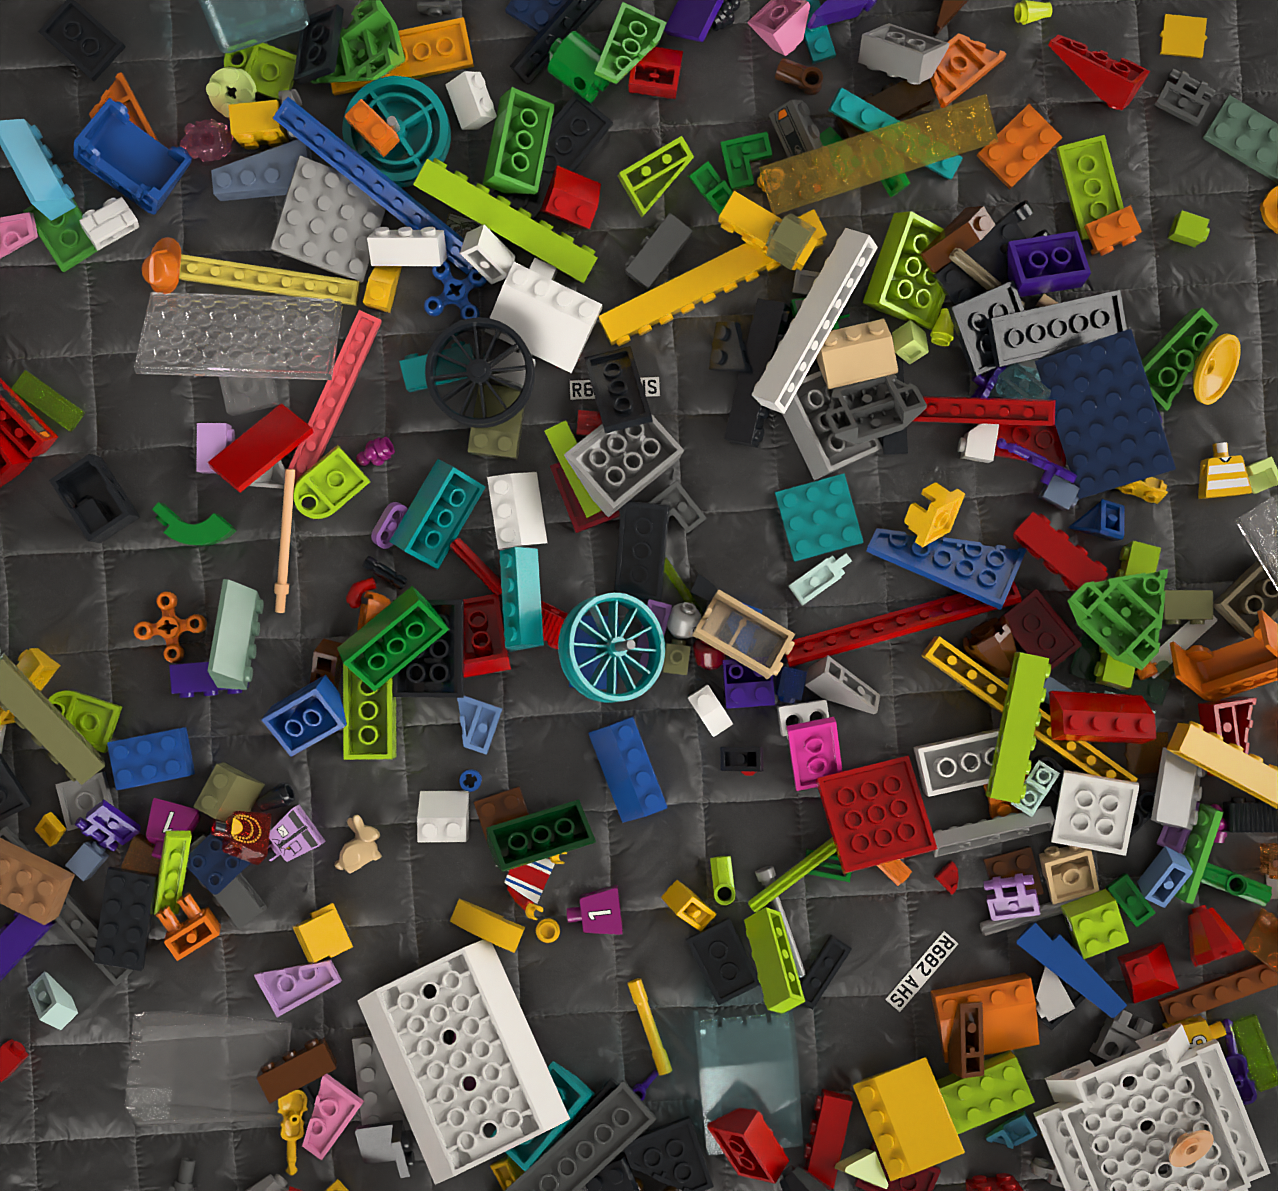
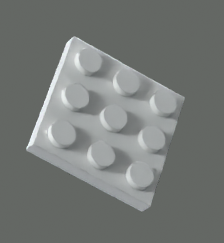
[1051,770,1139,856]

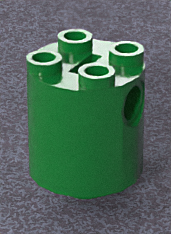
[548,31,610,103]

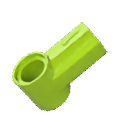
[710,856,736,905]

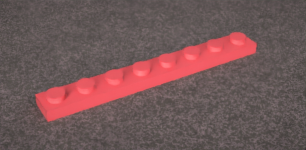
[288,310,382,485]

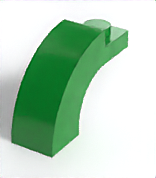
[152,502,237,546]

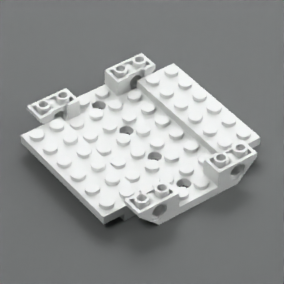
[1033,1023,1270,1191]

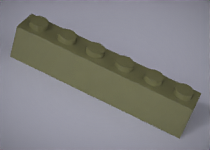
[0,654,105,785]

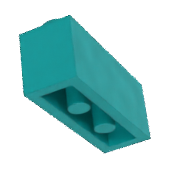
[399,342,475,393]

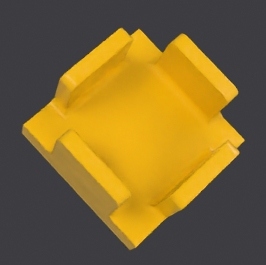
[904,483,965,547]

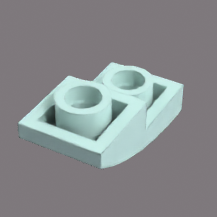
[1011,760,1060,817]

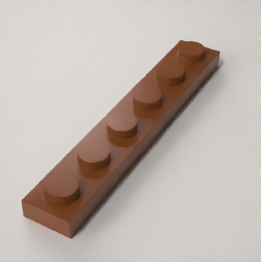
[1157,956,1278,1025]

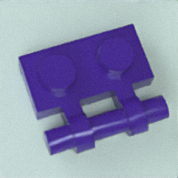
[75,799,141,852]

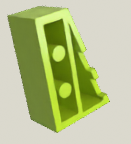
[617,136,694,218]

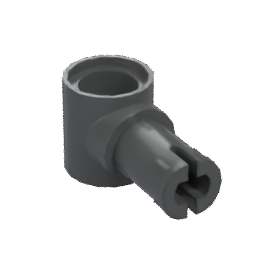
[168,1157,196,1191]

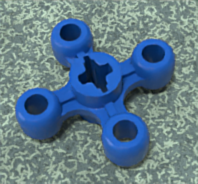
[424,261,488,320]

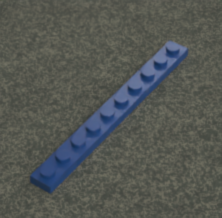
[273,97,473,274]

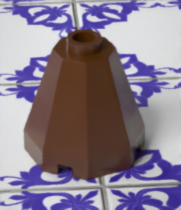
[963,616,1017,678]

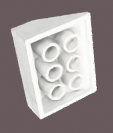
[485,262,603,373]

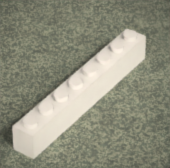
[752,228,878,414]

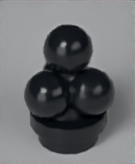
[710,0,740,31]

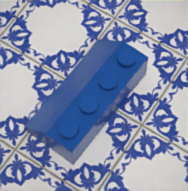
[588,716,668,823]

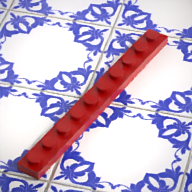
[785,581,1021,667]

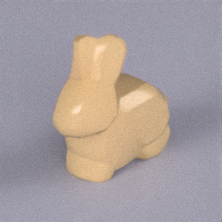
[334,814,382,874]

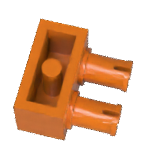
[155,892,221,961]

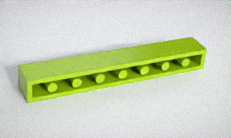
[413,158,597,283]

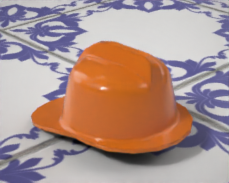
[142,237,181,295]

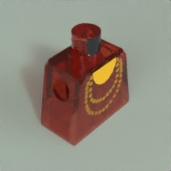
[211,811,272,865]

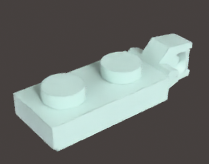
[788,553,852,606]

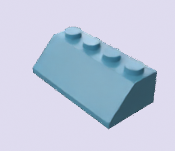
[0,119,76,221]

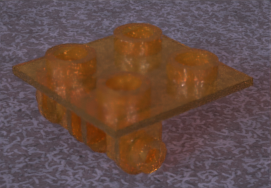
[1243,908,1278,973]

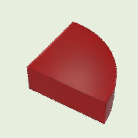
[934,860,959,895]

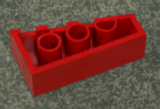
[1013,511,1109,591]

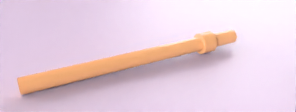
[274,469,295,613]

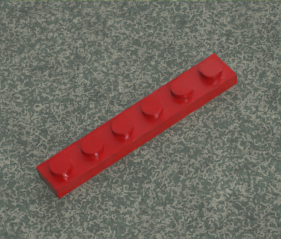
[913,396,1055,426]

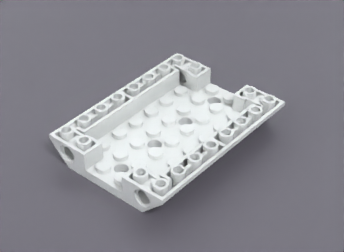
[358,940,570,1185]

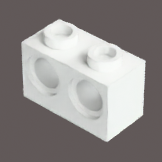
[777,699,829,739]

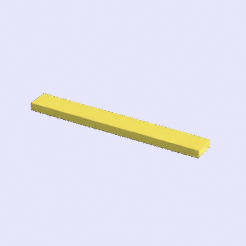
[179,254,360,306]

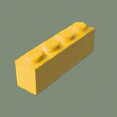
[718,191,818,271]

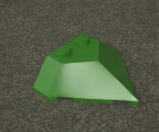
[310,0,405,83]
[1067,569,1168,670]

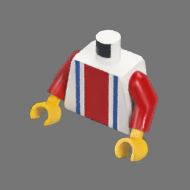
[496,852,567,920]

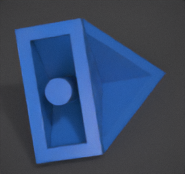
[1068,499,1124,541]

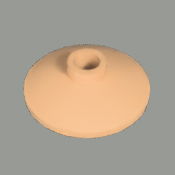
[1169,1130,1214,1167]

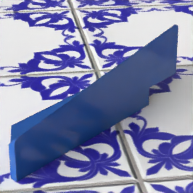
[1016,922,1127,1018]

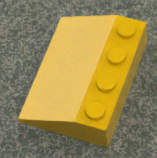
[853,1057,965,1181]

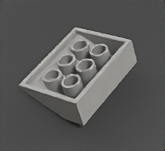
[782,371,882,480]
[564,414,684,518]

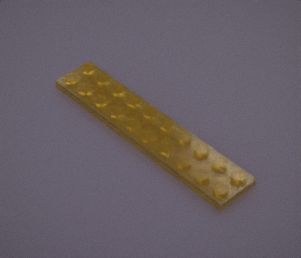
[759,94,999,215]

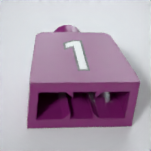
[146,798,201,859]
[566,885,623,935]

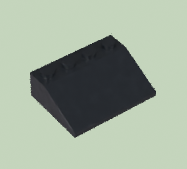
[393,600,464,698]

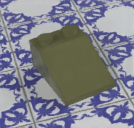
[468,384,525,461]

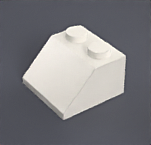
[417,790,469,842]

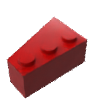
[1198,697,1257,777]

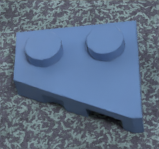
[457,695,503,755]

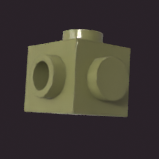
[663,639,691,675]

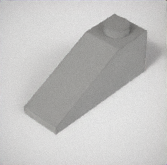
[805,655,880,714]

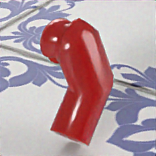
[346,577,377,608]

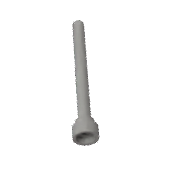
[755,865,806,978]

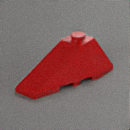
[1048,34,1150,110]

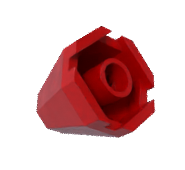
[1188,905,1245,967]

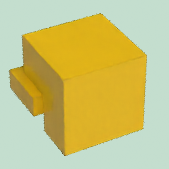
[293,903,353,963]

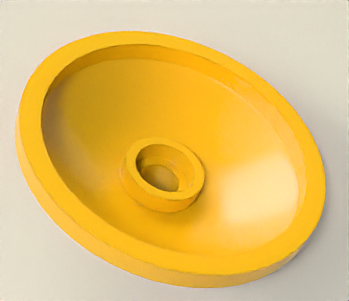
[1193,333,1240,405]

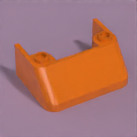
[1169,610,1278,701]

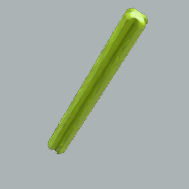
[748,837,836,912]

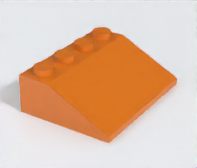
[930,972,1040,1063]

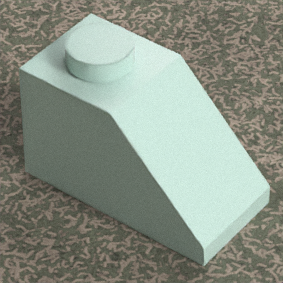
[27,971,78,1030]

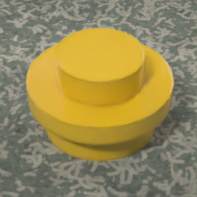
[536,918,560,943]

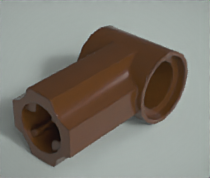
[775,58,823,95]

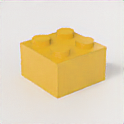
[228,100,289,149]

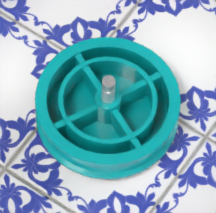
[342,76,451,188]

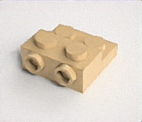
[1039,845,1099,905]

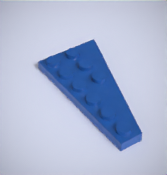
[866,528,1027,610]

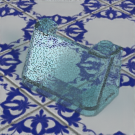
[198,0,309,53]

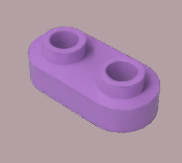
[371,502,408,549]

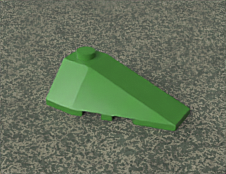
[594,2,667,84]

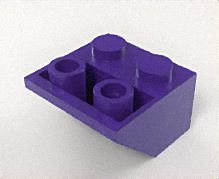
[723,657,775,709]

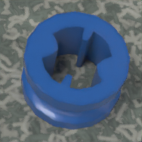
[459,769,482,792]

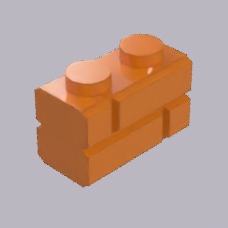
[345,99,400,157]

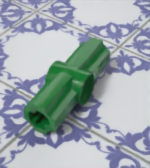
[1201,862,1272,907]

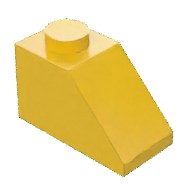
[363,266,402,313]
[661,880,717,931]

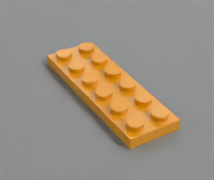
[331,17,474,96]

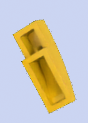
[450,898,525,953]

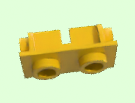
[1115,477,1168,504]

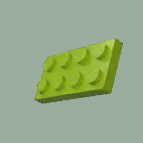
[1056,135,1124,241]

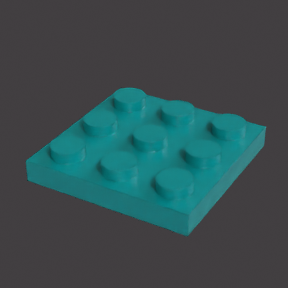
[774,473,864,562]

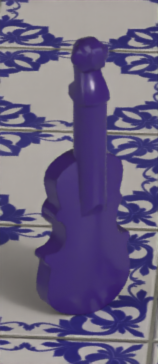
[971,365,1008,398]
[997,438,1077,485]
[1221,1018,1257,1105]

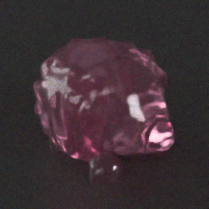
[180,119,233,162]

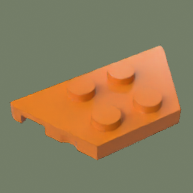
[930,33,1007,109]
[89,72,159,142]

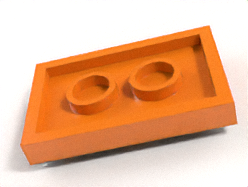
[977,104,1062,189]

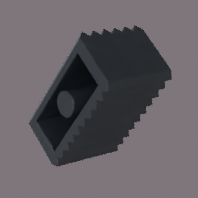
[1223,797,1278,833]

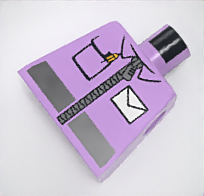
[263,805,326,862]

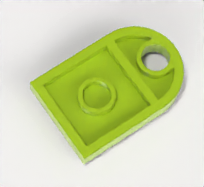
[224,39,297,102]
[293,445,370,519]
[48,690,122,753]

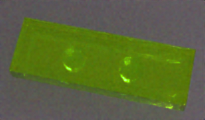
[11,370,86,432]
[1232,1014,1278,1092]

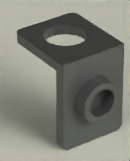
[417,0,452,17]

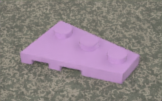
[254,959,342,1017]

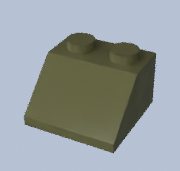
[194,762,265,827]

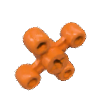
[134,591,207,663]

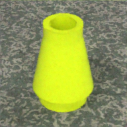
[1014,0,1052,25]
[930,308,954,346]

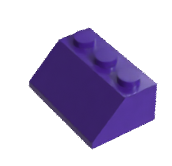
[1008,231,1091,297]

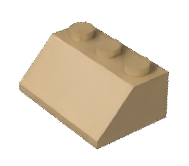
[816,319,898,389]

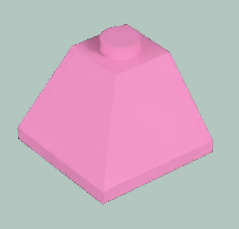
[748,0,810,56]

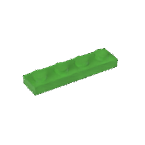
[1175,803,1223,904]

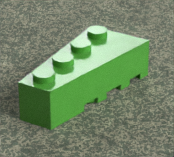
[1142,307,1219,412]

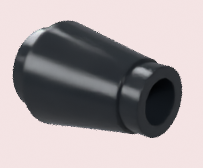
[257,783,295,812]

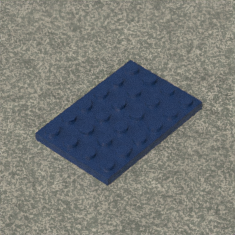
[1034,328,1176,499]

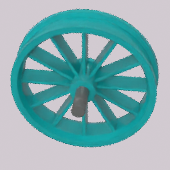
[558,593,665,703]

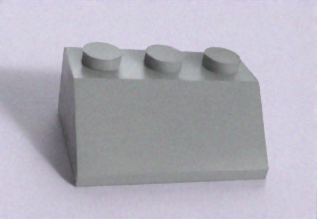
[858,23,949,84]
[1151,747,1206,830]

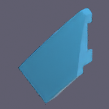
[986,1111,1038,1149]

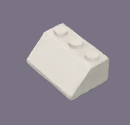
[487,472,548,550]

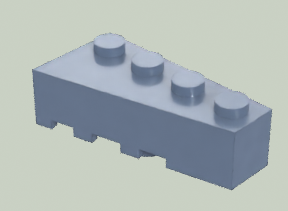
[211,139,312,201]

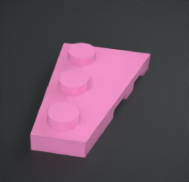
[0,212,38,259]
[302,1074,364,1160]

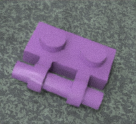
[984,873,1040,921]

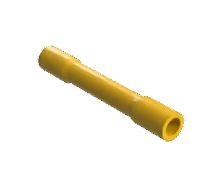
[627,978,672,1075]

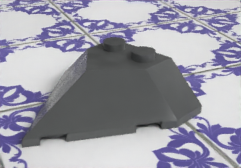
[826,374,927,444]

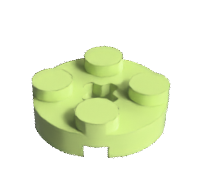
[206,67,257,117]

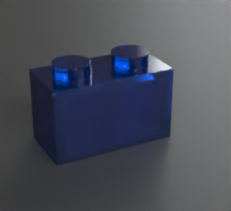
[774,666,807,704]

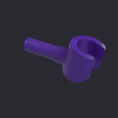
[632,1070,658,1101]

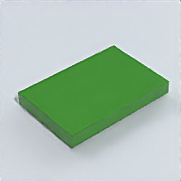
[23,198,99,272]

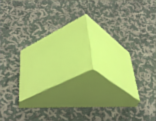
[835,1148,888,1189]

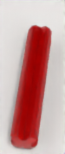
[449,538,502,596]

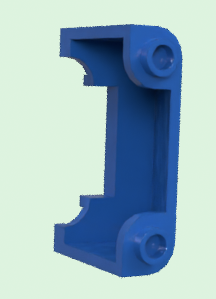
[73,98,192,215]

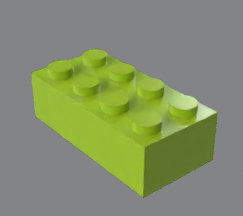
[343,663,396,760]
[936,1050,1035,1134]

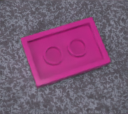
[786,717,842,791]

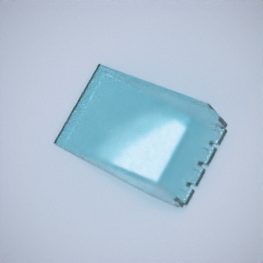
[693,1009,803,1155]

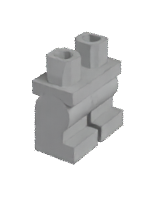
[1090,1010,1153,1061]

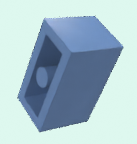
[1137,846,1193,908]

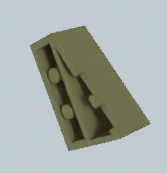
[765,213,816,270]

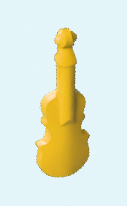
[277,1089,308,1175]

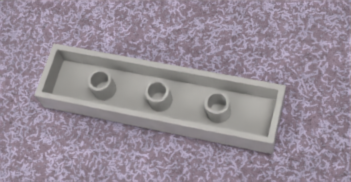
[933,806,1055,857]

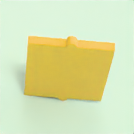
[1160,14,1207,58]

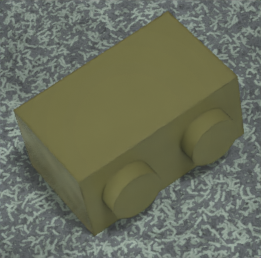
[1163,590,1213,624]

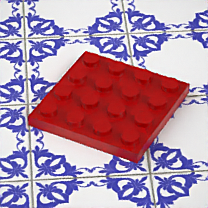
[816,755,938,874]

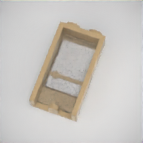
[692,590,795,679]

